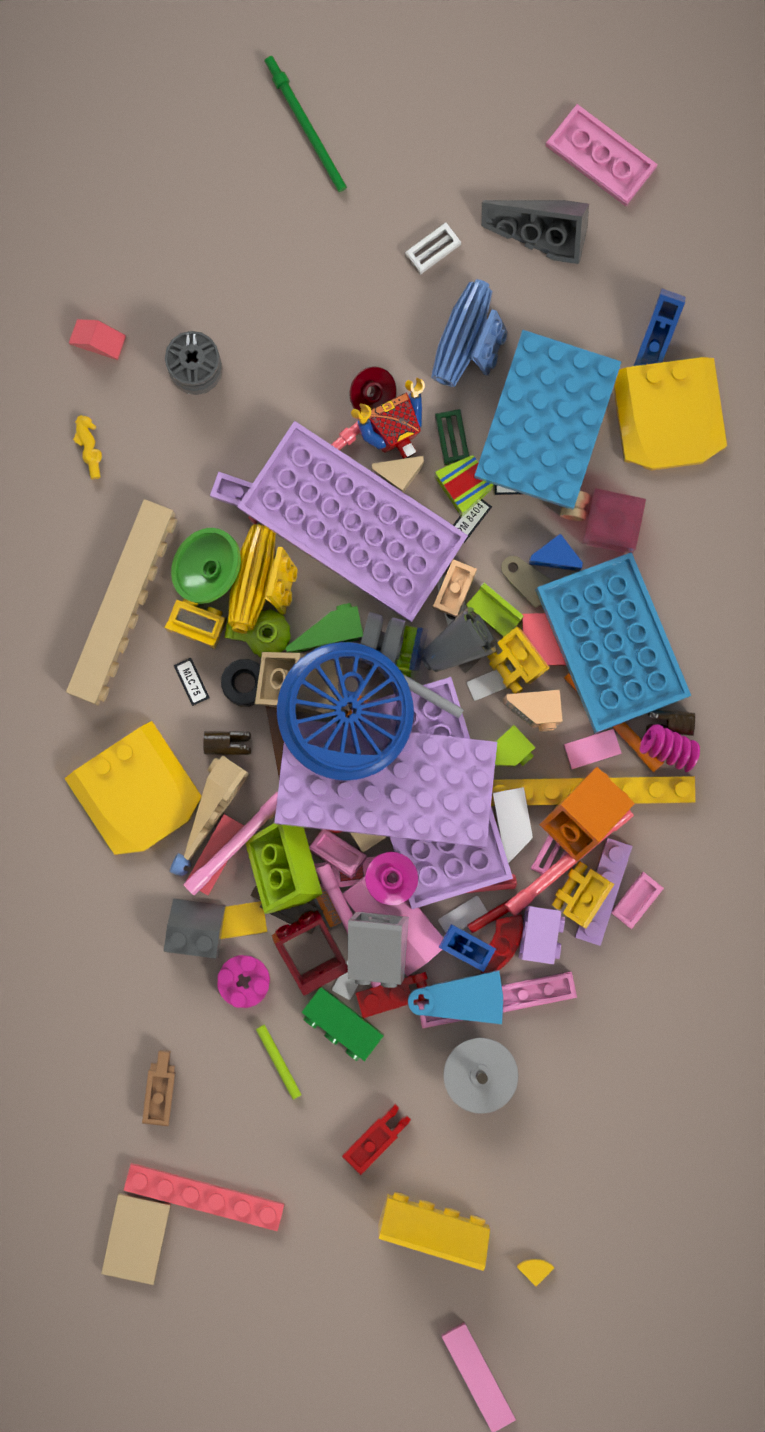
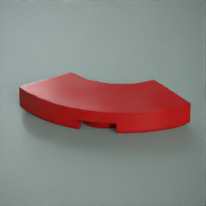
[480,914,523,974]

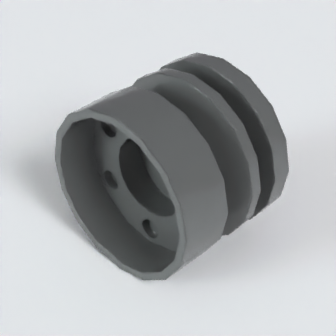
[165,331,223,395]

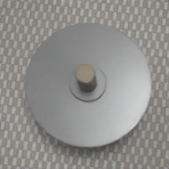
[444,1038,518,1114]

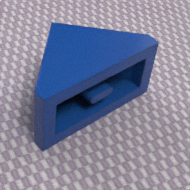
[529,534,583,572]
[439,924,496,972]

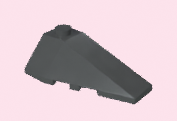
[481,200,589,264]

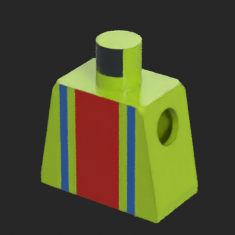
[434,455,493,517]

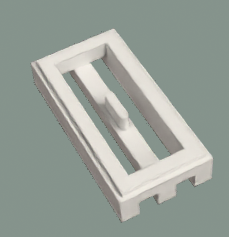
[405,223,461,275]

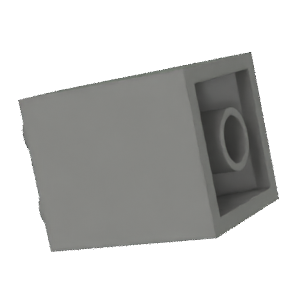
[348,912,409,988]

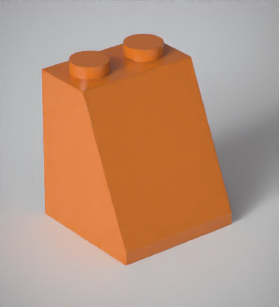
[539,767,635,861]

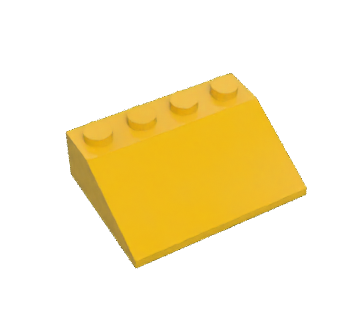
[378,1192,490,1271]

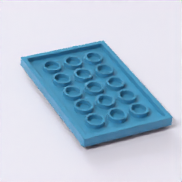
[474,330,621,510]
[535,552,691,734]

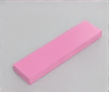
[441,1322,516,1432]

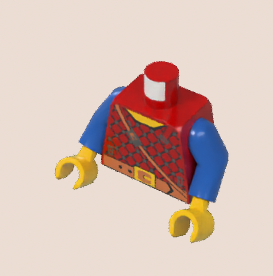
[351,378,425,459]

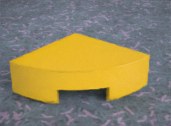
[517,1259,555,1286]

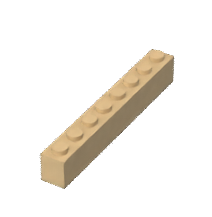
[66,499,177,706]

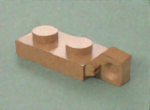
[142,1050,176,1126]

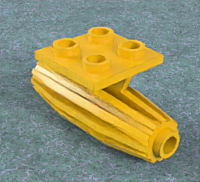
[228,524,298,634]

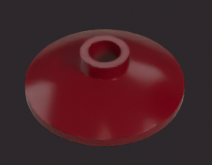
[349,366,397,414]

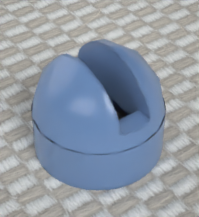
[169,853,191,876]

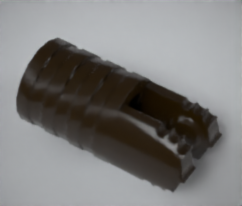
[646,710,695,736]
[203,731,251,755]

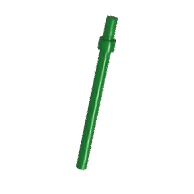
[264,56,347,192]

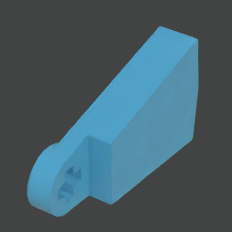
[408,970,503,1024]

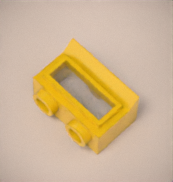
[164,598,227,649]

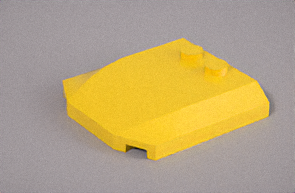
[613,357,727,471]
[64,721,202,855]

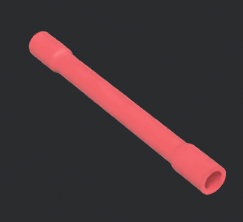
[504,810,634,917]

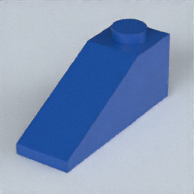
[634,288,686,366]

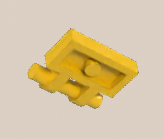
[487,627,550,694]
[552,861,614,929]

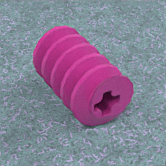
[639,724,700,773]

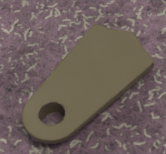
[501,556,553,608]

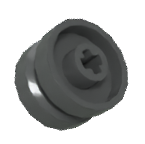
[357,612,405,674]

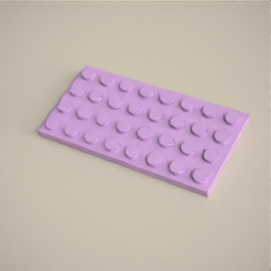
[237,421,468,622]
[351,677,513,909]
[274,719,497,848]

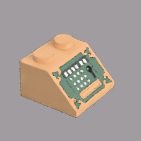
[503,690,563,732]

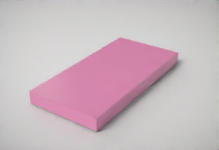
[545,104,658,206]

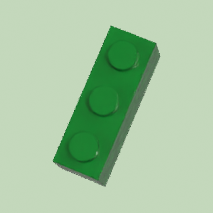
[301,986,384,1062]

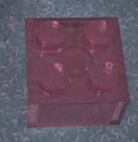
[581,488,646,554]

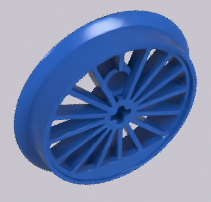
[277,642,414,780]

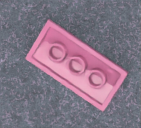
[342,873,443,976]

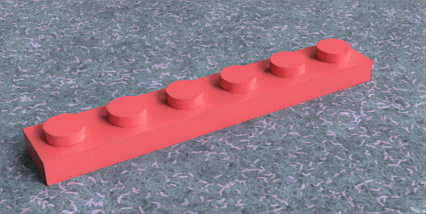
[124,1163,285,1231]

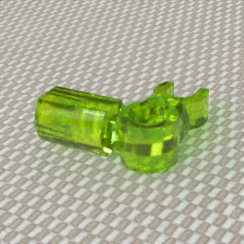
[396,626,421,677]

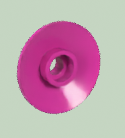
[365,852,418,905]

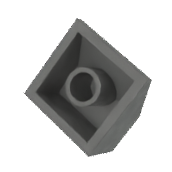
[163,899,226,959]

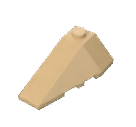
[184,755,250,860]

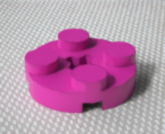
[217,955,270,1008]

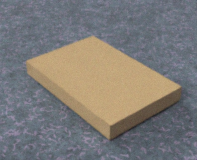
[101,1193,171,1285]

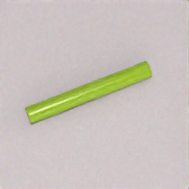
[256,1024,302,1100]

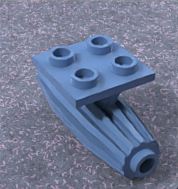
[431,279,507,387]

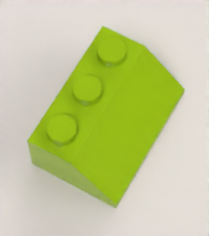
[245,823,322,914]

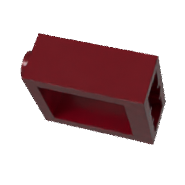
[271,910,348,996]

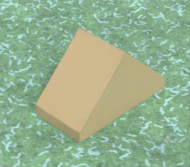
[372,456,424,493]

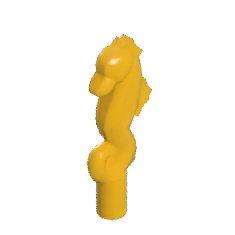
[73,415,102,479]

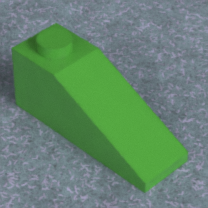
[286,603,363,653]

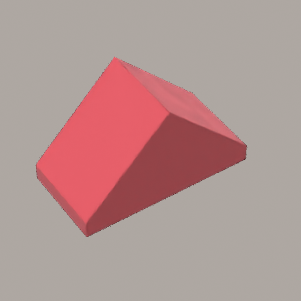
[69,319,126,360]

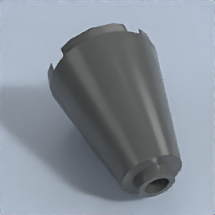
[422,607,497,672]

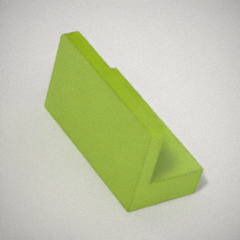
[466,583,524,637]

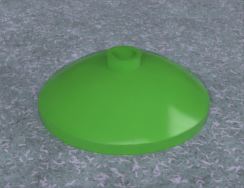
[171,528,241,604]

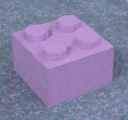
[518,906,565,964]

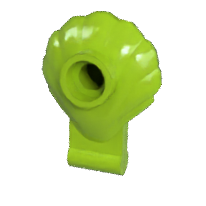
[224,609,291,658]

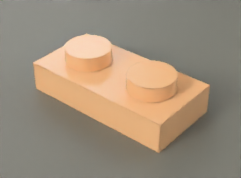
[433,559,477,617]

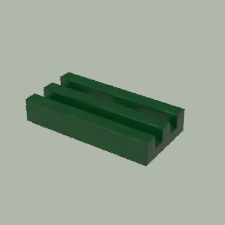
[435,409,469,465]

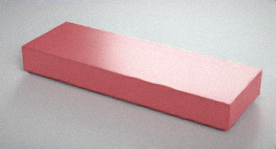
[186,814,244,896]

